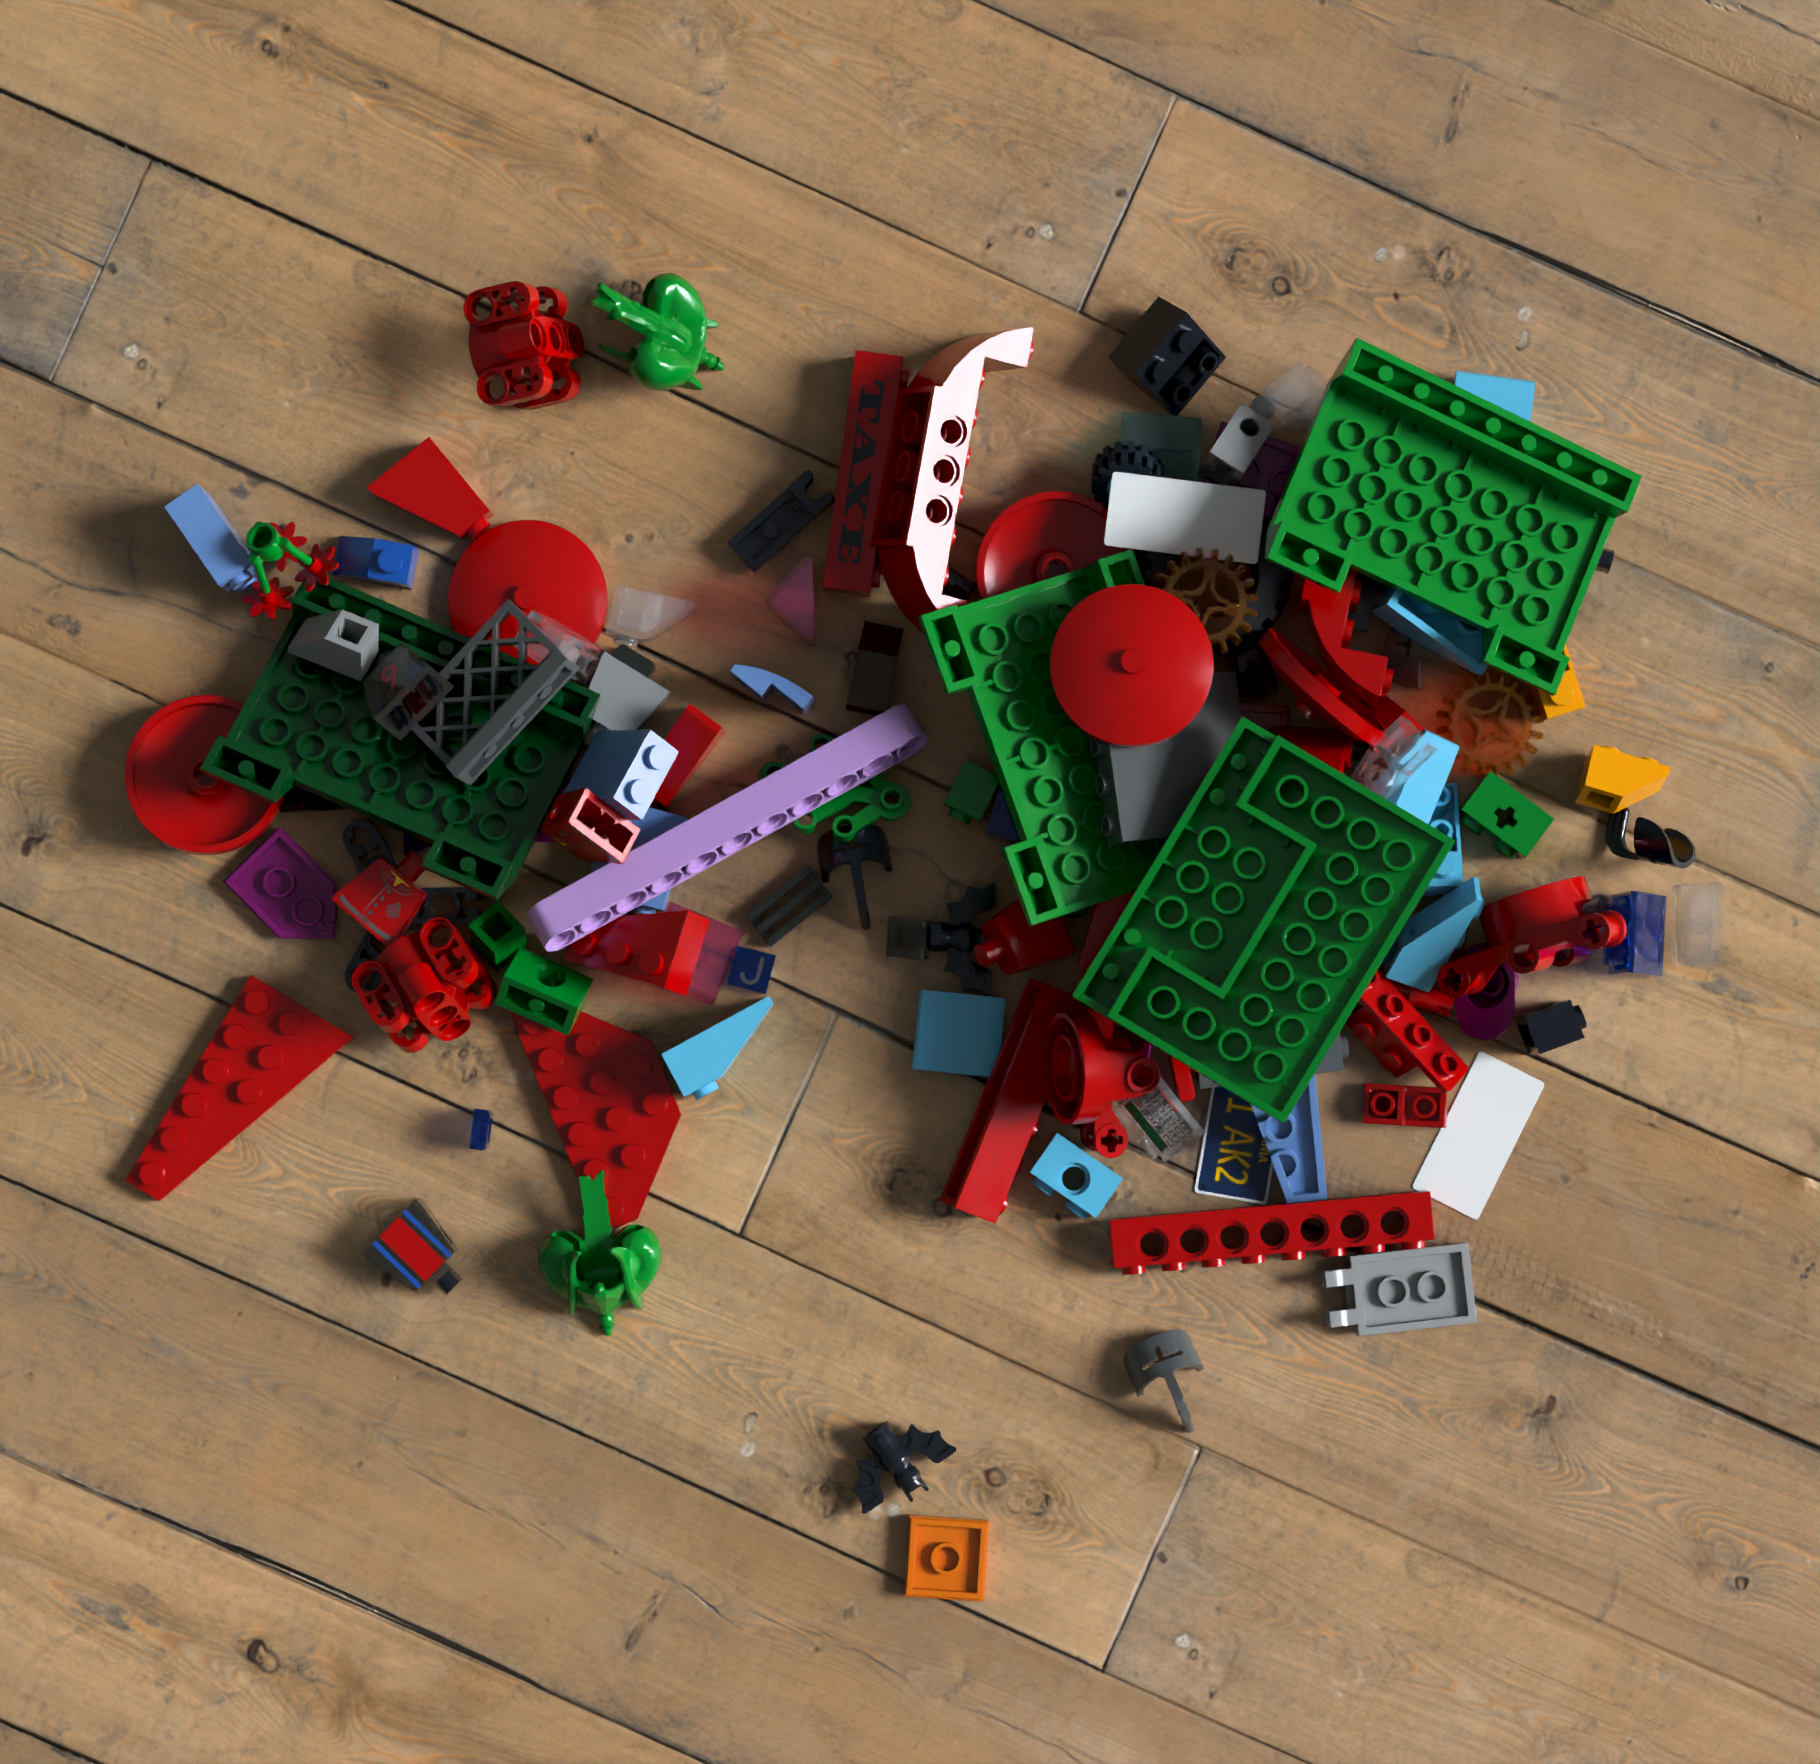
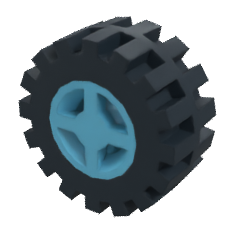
[1091,440,1164,510]

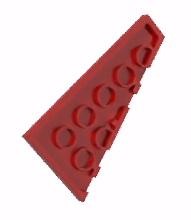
[125,975,355,1201]

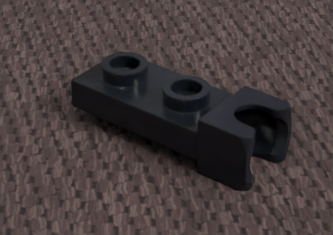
[727,470,835,574]

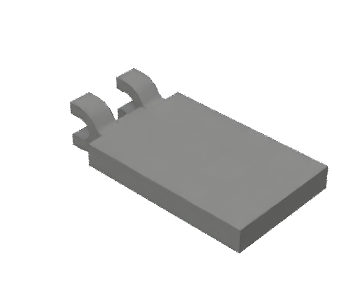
[1319,1242,1477,1336]

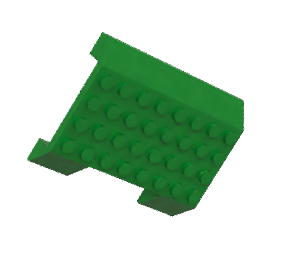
[1265,338,1642,696]
[918,549,1167,926]

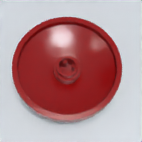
[976,491,1134,600]
[448,520,608,665]
[1050,584,1214,748]
[1259,628,1390,748]
[125,695,285,855]

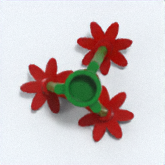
[242,521,339,620]

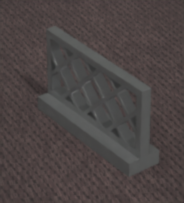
[398,599,580,785]

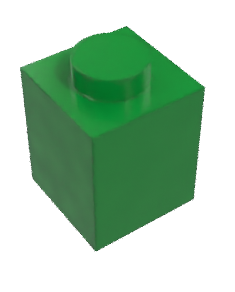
[944,760,999,825]
[468,901,528,972]

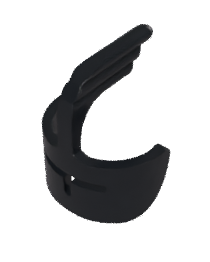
[1605,808,1696,869]
[817,824,893,930]

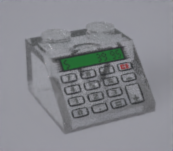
[1113,1077,1206,1162]

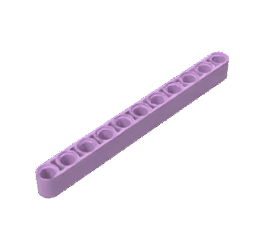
[526,704,928,952]

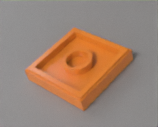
[904,1514,989,1602]

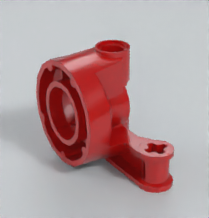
[1437,876,1627,998]
[1043,959,1161,1158]

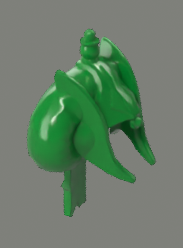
[590,273,724,391]
[538,1170,661,1336]

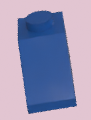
[333,536,419,590]

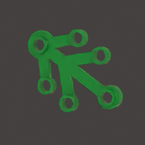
[758,734,912,842]

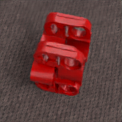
[463,281,584,410]
[351,917,497,1053]

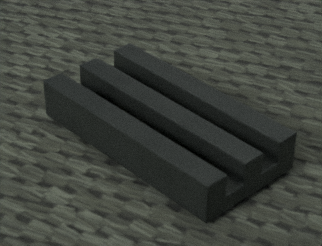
[746,866,833,947]

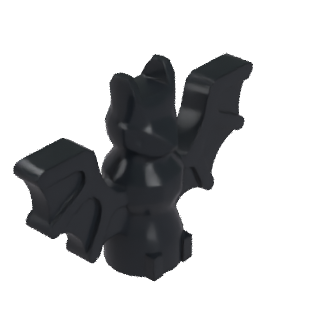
[928,883,995,996]
[852,1421,957,1514]

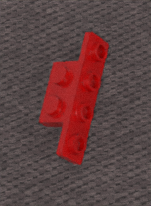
[1346,969,1468,1094]

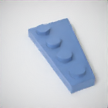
[1251,1074,1328,1203]

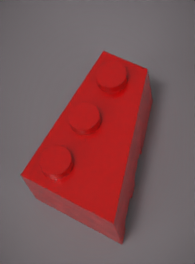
[563,910,710,996]

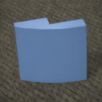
[730,664,815,715]

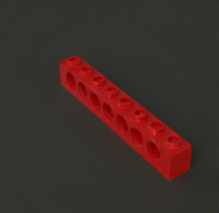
[1108,1190,1435,1275]

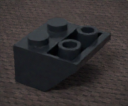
[1108,296,1226,418]

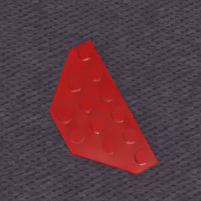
[510,1011,682,1229]

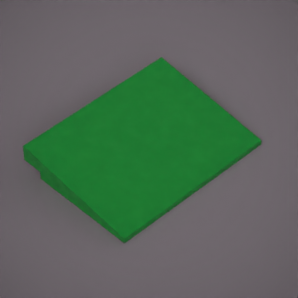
[1072,716,1456,1124]

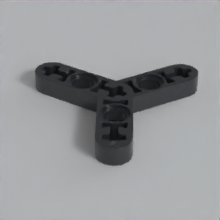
[343,820,501,992]

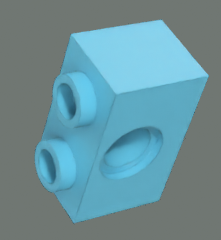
[1029,1132,1123,1219]

